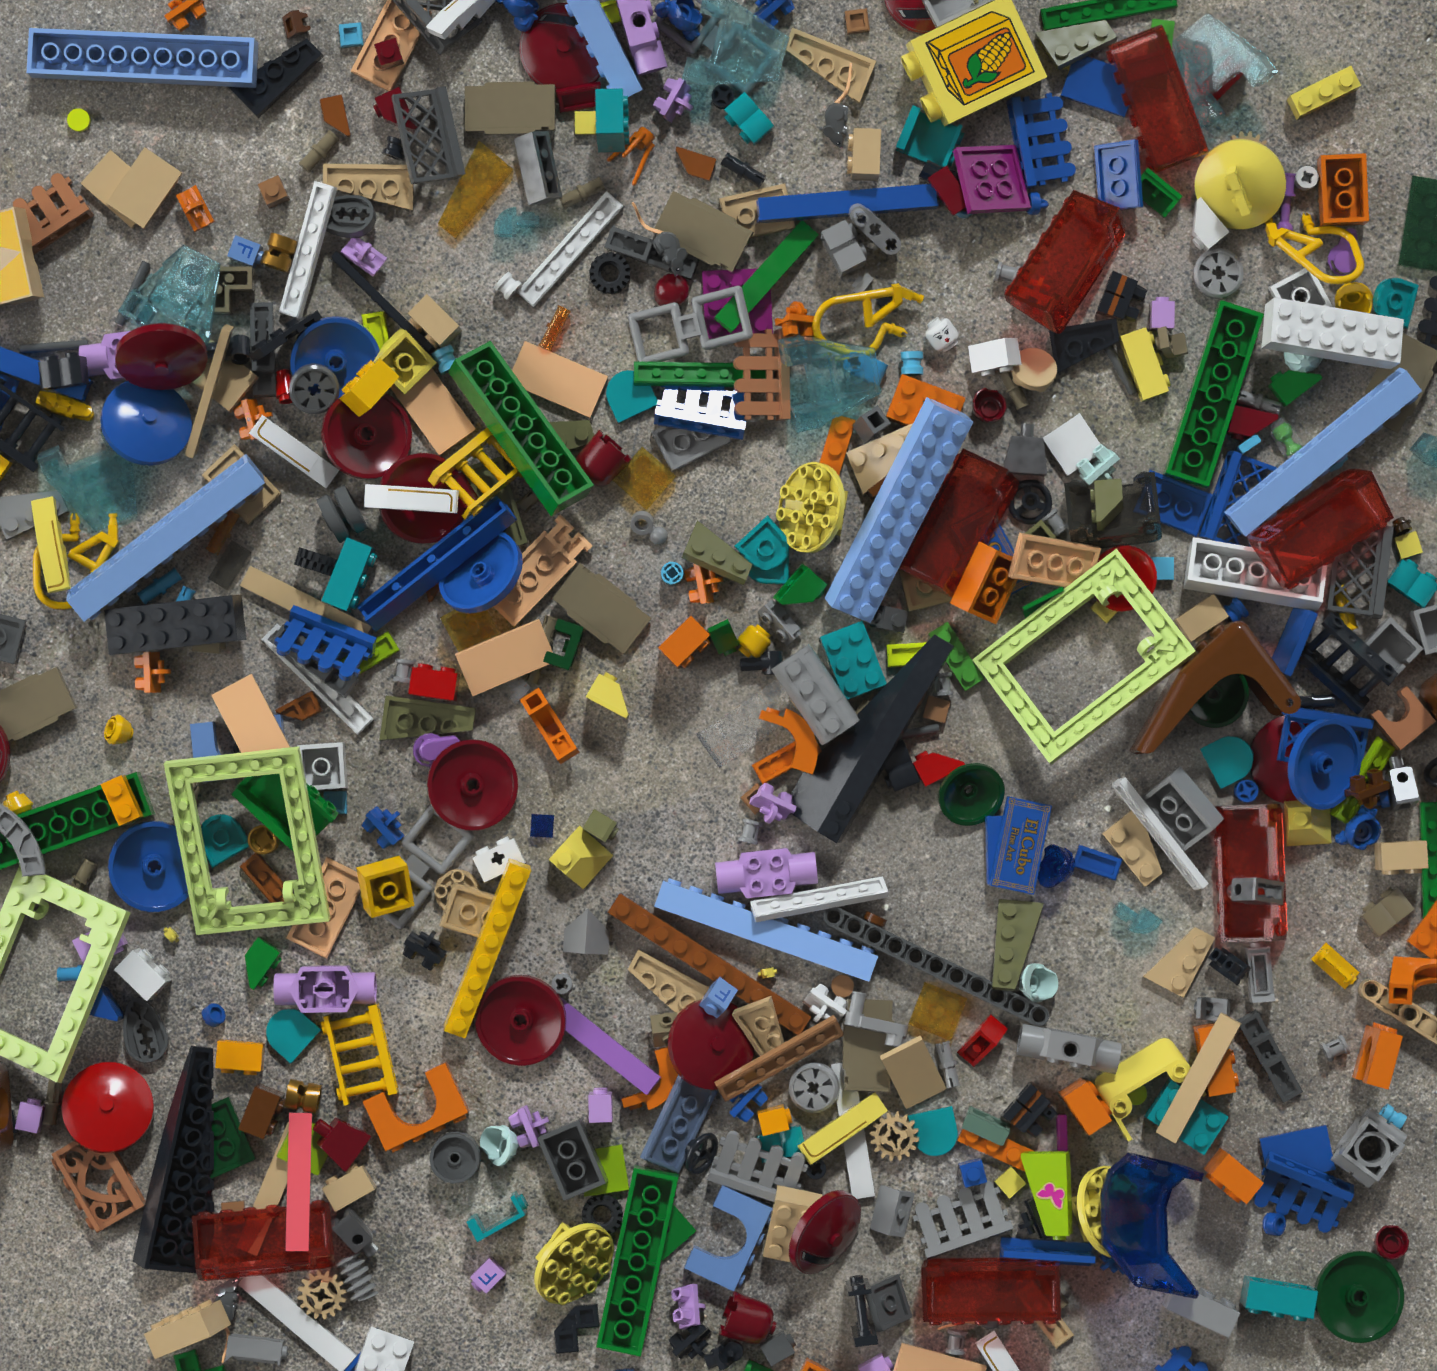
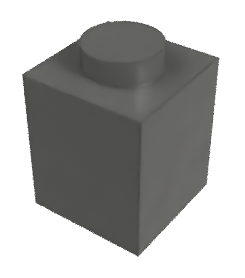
[852,405,891,444]
[760,1330,796,1366]

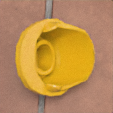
[1334,282,1373,313]

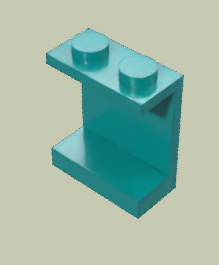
[895,105,965,167]
[466,1191,529,1242]

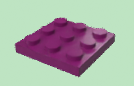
[953,145,1031,214]
[702,268,773,339]

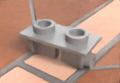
[758,599,802,646]

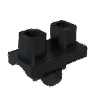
[403,930,447,971]
[1208,947,1251,986]
[1018,1198,1051,1240]
[669,1323,712,1359]
[704,1338,744,1371]

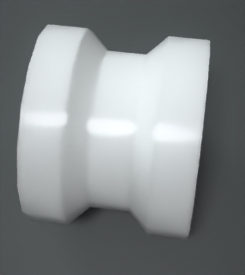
[1294,166,1319,191]
[494,271,522,300]

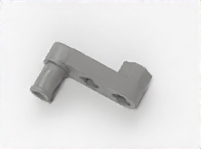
[849,203,901,255]
[844,991,909,1048]

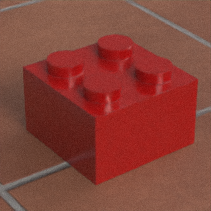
[408,663,460,701]

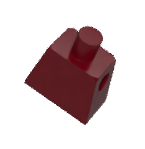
[313,1117,371,1172]

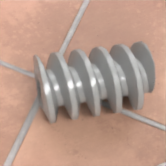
[336,1251,379,1302]

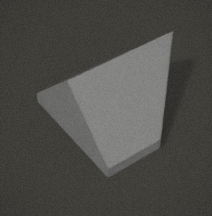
[563,909,610,955]

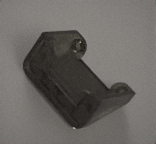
[1064,471,1162,549]

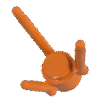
[607,126,655,186]

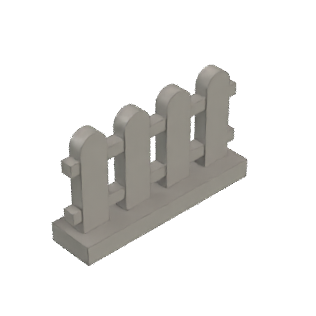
[707,1131,808,1202]
[913,1180,1013,1259]

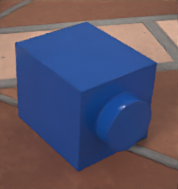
[958,1158,987,1188]

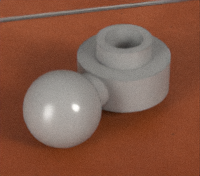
[630,511,668,545]

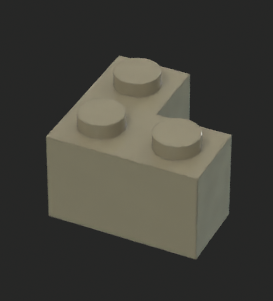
[206,267,255,315]

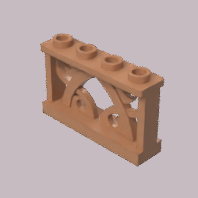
[51,1141,146,1233]

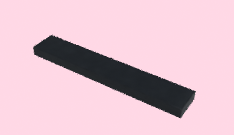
[331,251,435,354]

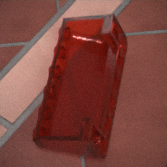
[1105,24,1209,174]
[1004,190,1126,334]
[899,448,1019,598]
[1247,468,1394,589]
[1214,804,1288,943]
[192,1200,335,1281]
[921,1257,1062,1325]

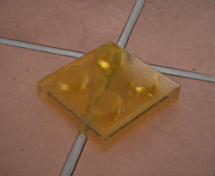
[612,447,676,511]
[908,982,967,1041]

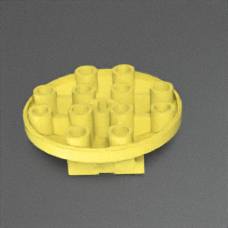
[1195,139,1286,229]
[776,462,848,553]
[1072,1166,1144,1258]
[534,1222,614,1305]

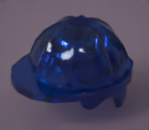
[1038,844,1075,888]

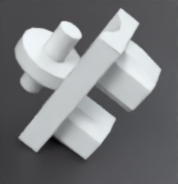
[802,984,847,1023]

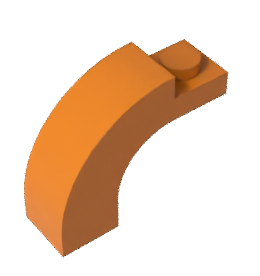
[759,707,818,774]
[621,1046,678,1110]

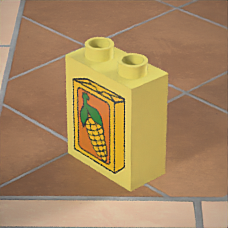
[900,0,1047,127]

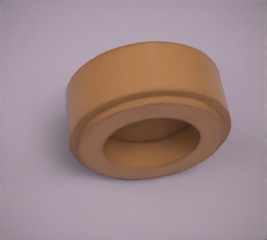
[831,974,854,997]

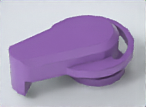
[1328,228,1357,276]
[413,733,460,767]

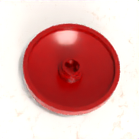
[62,1062,154,1153]

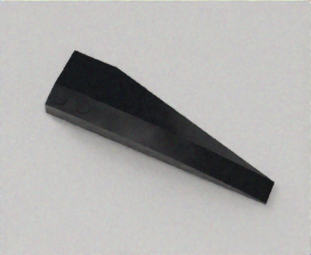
[791,635,954,843]
[133,1045,214,1274]

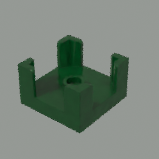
[543,618,585,672]

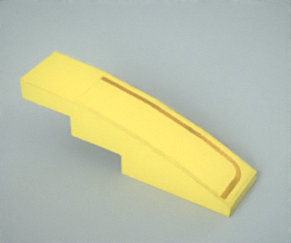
[31,496,71,593]
[797,1092,888,1165]

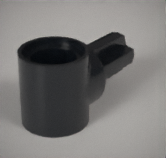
[740,651,783,675]

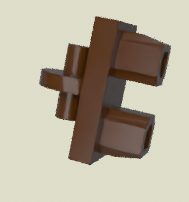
[1344,769,1391,809]

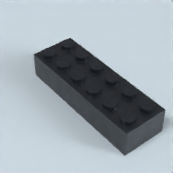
[104,595,247,655]

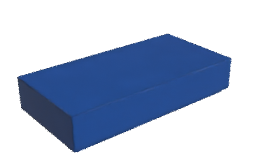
[1072,845,1122,881]

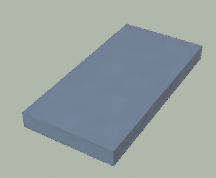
[640,1075,717,1174]

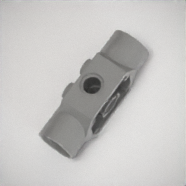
[1016,1024,1121,1074]

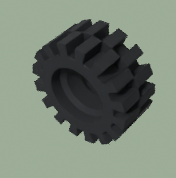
[589,252,630,295]
[294,547,338,576]
[582,1194,623,1234]

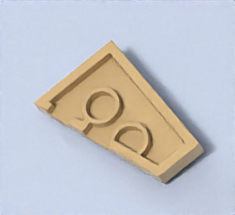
[1102,810,1163,887]
[1143,927,1215,998]

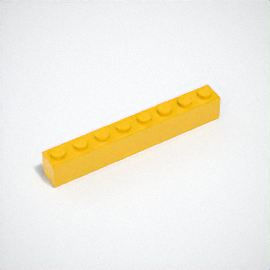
[444,858,531,1039]

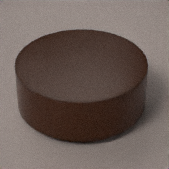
[864,911,887,928]

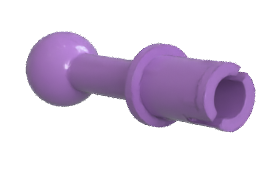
[1276,173,1296,231]

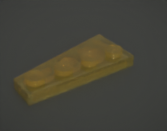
[438,141,514,239]

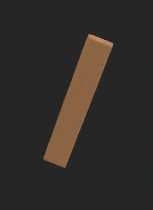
[714,1015,843,1102]

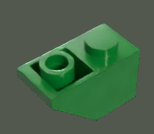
[245,937,282,990]

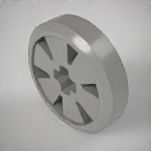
[1193,248,1244,299]
[789,1062,840,1113]

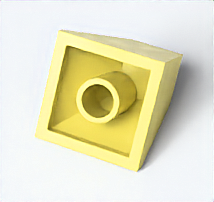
[373,328,436,395]
[586,672,629,719]
[1284,800,1332,846]
[549,825,614,889]

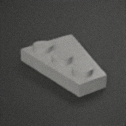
[0,490,70,540]

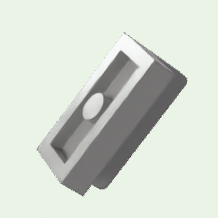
[870,1185,915,1237]

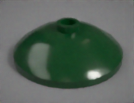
[1187,674,1249,728]
[938,763,1005,826]

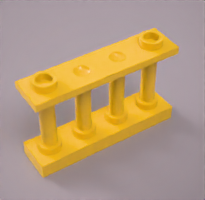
[428,427,523,519]
[321,1003,399,1106]

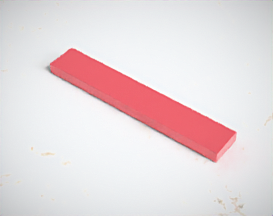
[286,1113,312,1251]

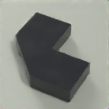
[554,1303,600,1354]

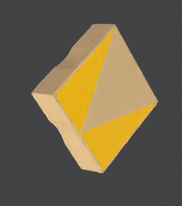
[0,207,44,307]

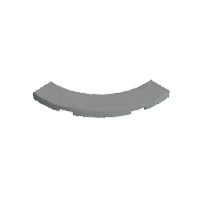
[0,803,46,877]

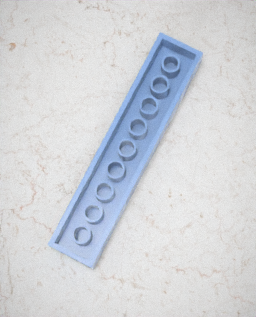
[26,28,259,88]
[825,397,973,623]
[67,454,265,621]

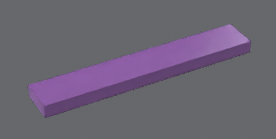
[559,996,662,1095]

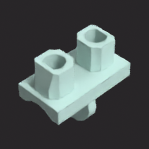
[1076,444,1120,485]

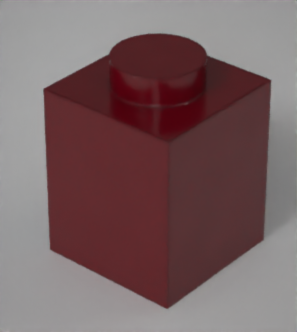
[374,37,404,70]

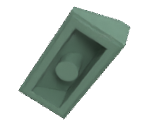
[962,1106,1011,1146]

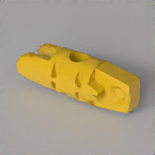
[36,391,94,421]

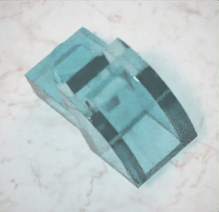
[494,207,540,237]
[1113,901,1163,934]

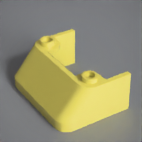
[1094,1038,1207,1142]

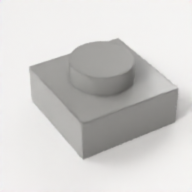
[852,273,874,294]

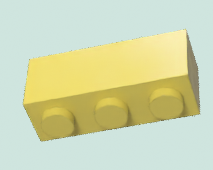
[1287,66,1361,120]
[1119,327,1171,402]

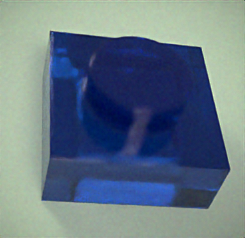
[530,814,554,838]

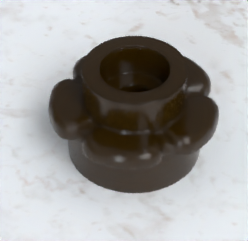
[1392,517,1412,536]

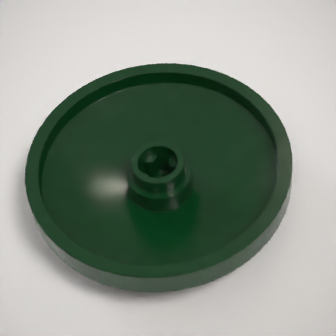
[1314,1250,1404,1343]

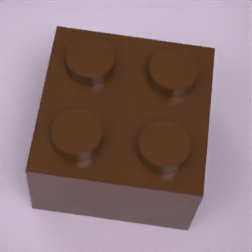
[238,1083,285,1139]

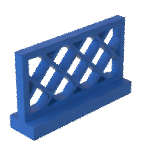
[1198,451,1277,547]
[1277,706,1374,762]
[999,1237,1096,1266]

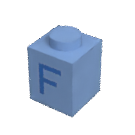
[227,235,264,268]
[699,977,738,1018]

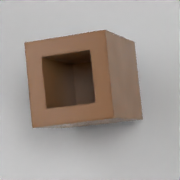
[258,175,290,209]

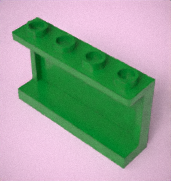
[231,774,338,852]

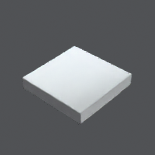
[1043,413,1100,476]

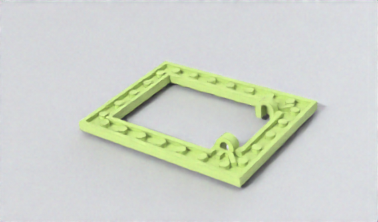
[972,548,1197,765]
[164,746,331,935]
[0,865,131,1083]

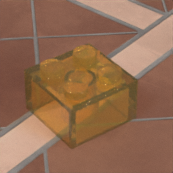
[440,610,501,652]

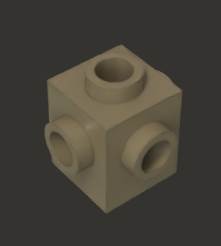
[650,1012,677,1047]

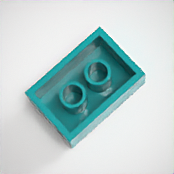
[595,88,630,153]
[321,538,378,613]
[820,620,887,700]
[1144,1078,1229,1155]
[1240,1275,1318,1322]

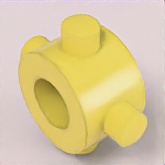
[163,927,179,943]
[758,967,778,979]

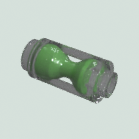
[1268,417,1304,460]

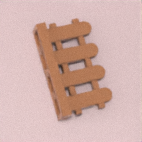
[13,173,94,255]
[733,328,791,421]

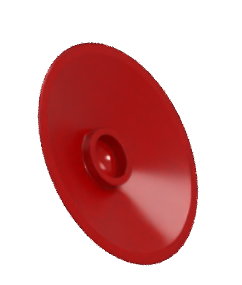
[1095,545,1157,612]

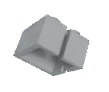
[820,219,868,278]
[1409,604,1437,656]
[1364,617,1423,678]

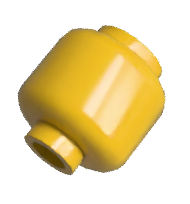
[737,624,771,658]

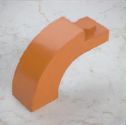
[520,688,580,765]

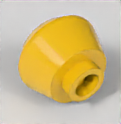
[104,714,133,745]
[3,791,33,815]

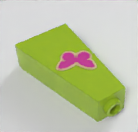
[1021,1151,1073,1240]

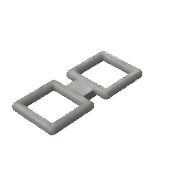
[652,0,778,95]
[628,286,753,362]
[360,804,474,929]

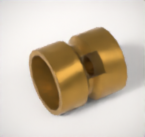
[261,233,298,273]
[248,825,280,854]
[284,1079,322,1114]

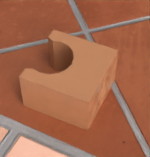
[1367,686,1436,750]

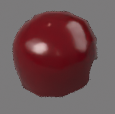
[654,273,689,307]
[972,388,1007,423]
[1374,1225,1409,1260]

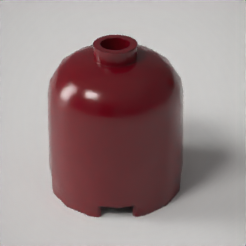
[576,430,633,488]
[719,1291,776,1345]

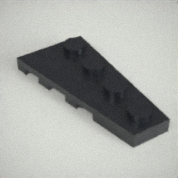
[228,39,324,119]

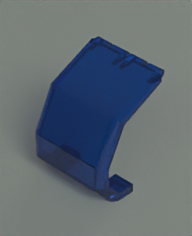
[1100,1152,1204,1299]

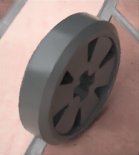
[289,363,339,414]

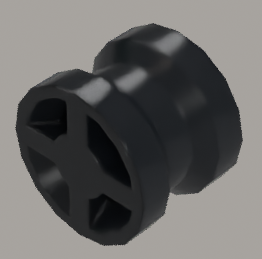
[712,84,734,110]
[382,136,405,161]

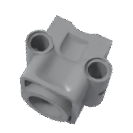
[1331,1107,1407,1188]

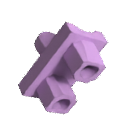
[653,78,693,123]
[340,238,387,277]
[749,783,796,823]
[508,1105,549,1148]
[671,1284,706,1330]

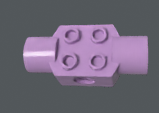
[616,0,668,76]
[79,331,130,382]
[715,848,818,898]
[274,965,377,1013]

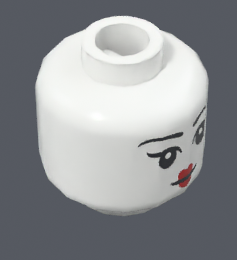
[925,317,959,352]

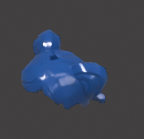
[495,0,539,32]
[654,0,703,41]
[1334,805,1381,850]

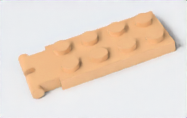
[493,514,593,627]

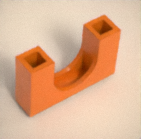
[1389,956,1437,1005]
[1352,1022,1403,1090]
[363,1062,469,1153]

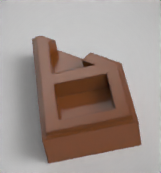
[676,147,716,182]

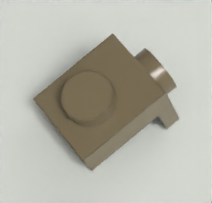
[1155,326,1188,359]

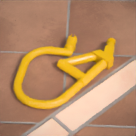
[1265,212,1364,284]
[812,283,924,359]
[33,513,120,610]

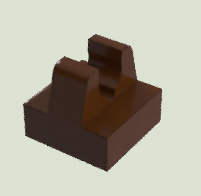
[282,10,311,39]

